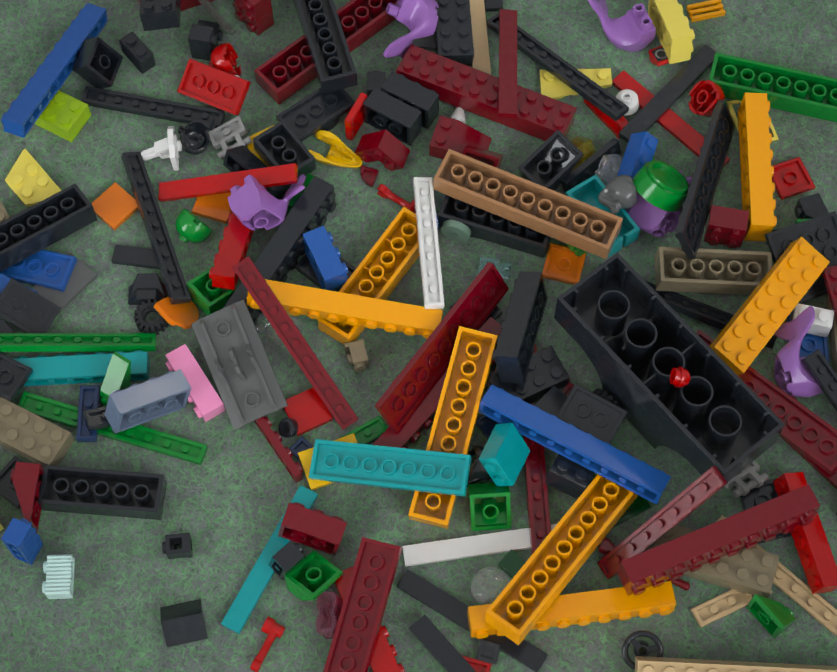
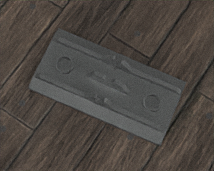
[191,300,288,430]

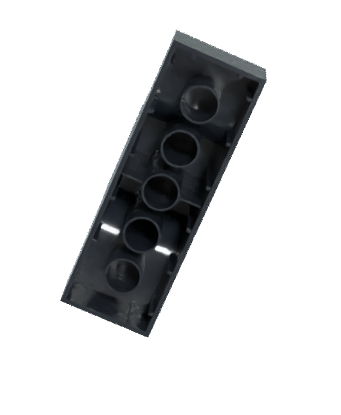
[554,252,785,483]

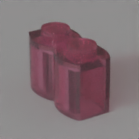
[316,592,343,639]

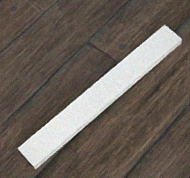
[413,177,445,309]
[402,524,557,567]

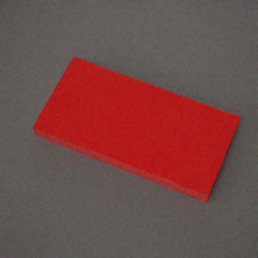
[177,58,251,116]

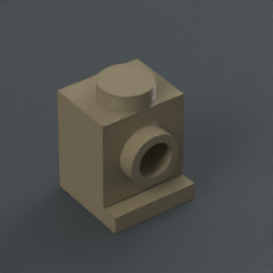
[344,339,369,372]

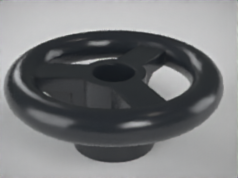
[622,630,664,670]

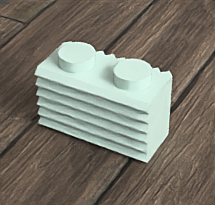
[42,554,75,599]

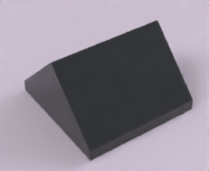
[160,599,208,647]

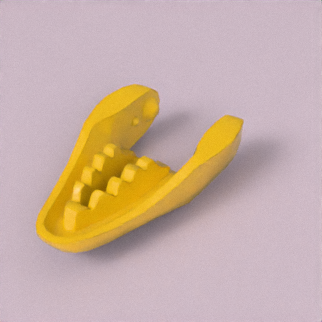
[309,130,362,168]

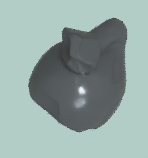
[598,175,637,215]

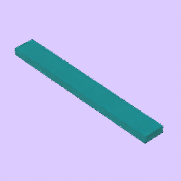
[221,485,318,634]

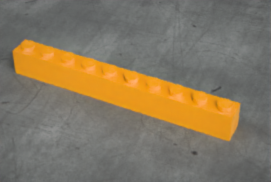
[247,279,443,339]
[467,581,676,639]

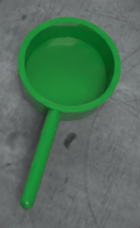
[632,156,689,212]

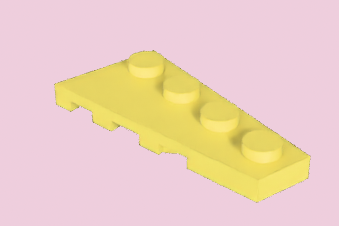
[539,68,612,100]

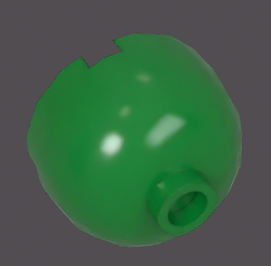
[175,208,213,244]

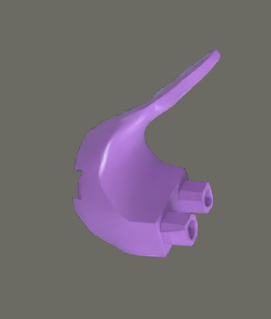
[383,0,439,59]
[588,0,656,52]
[624,170,692,237]
[228,174,306,231]
[774,306,823,397]

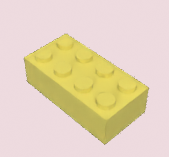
[648,0,695,64]

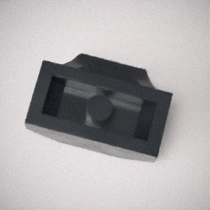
[128,273,167,305]

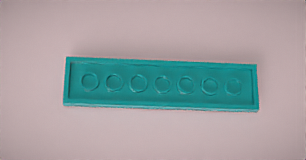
[308,439,471,497]

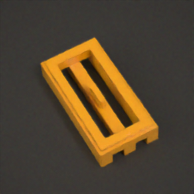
[686,0,726,22]

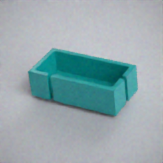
[565,175,640,258]

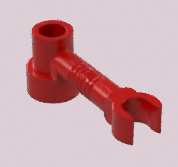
[376,184,416,214]
[250,616,286,672]

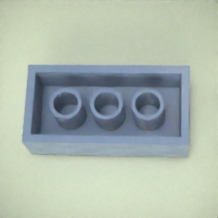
[104,369,191,434]

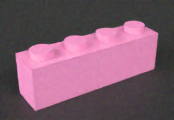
[165,344,226,422]

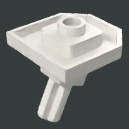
[141,126,182,171]

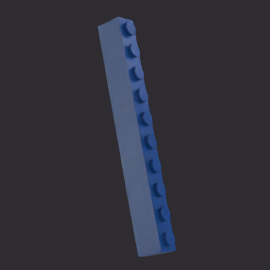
[1,3,108,138]
[478,385,671,505]

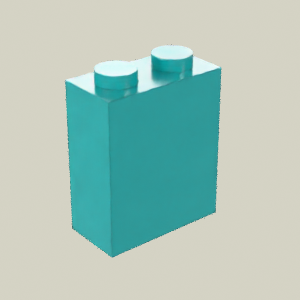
[479,423,530,487]

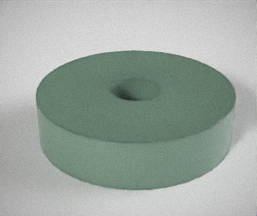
[441,220,471,243]

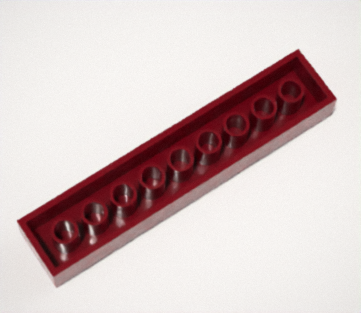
[254,0,398,104]
[396,44,577,141]
[617,484,820,596]

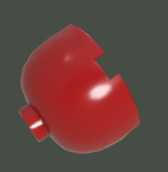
[209,42,242,76]
[688,80,725,117]

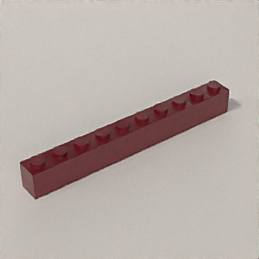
[373,317,502,449]

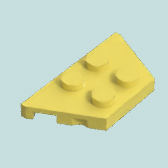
[5,149,62,207]

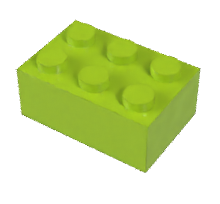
[35,90,91,142]

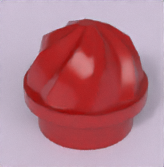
[670,367,691,387]

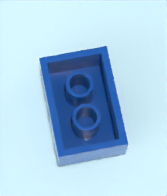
[303,226,349,292]

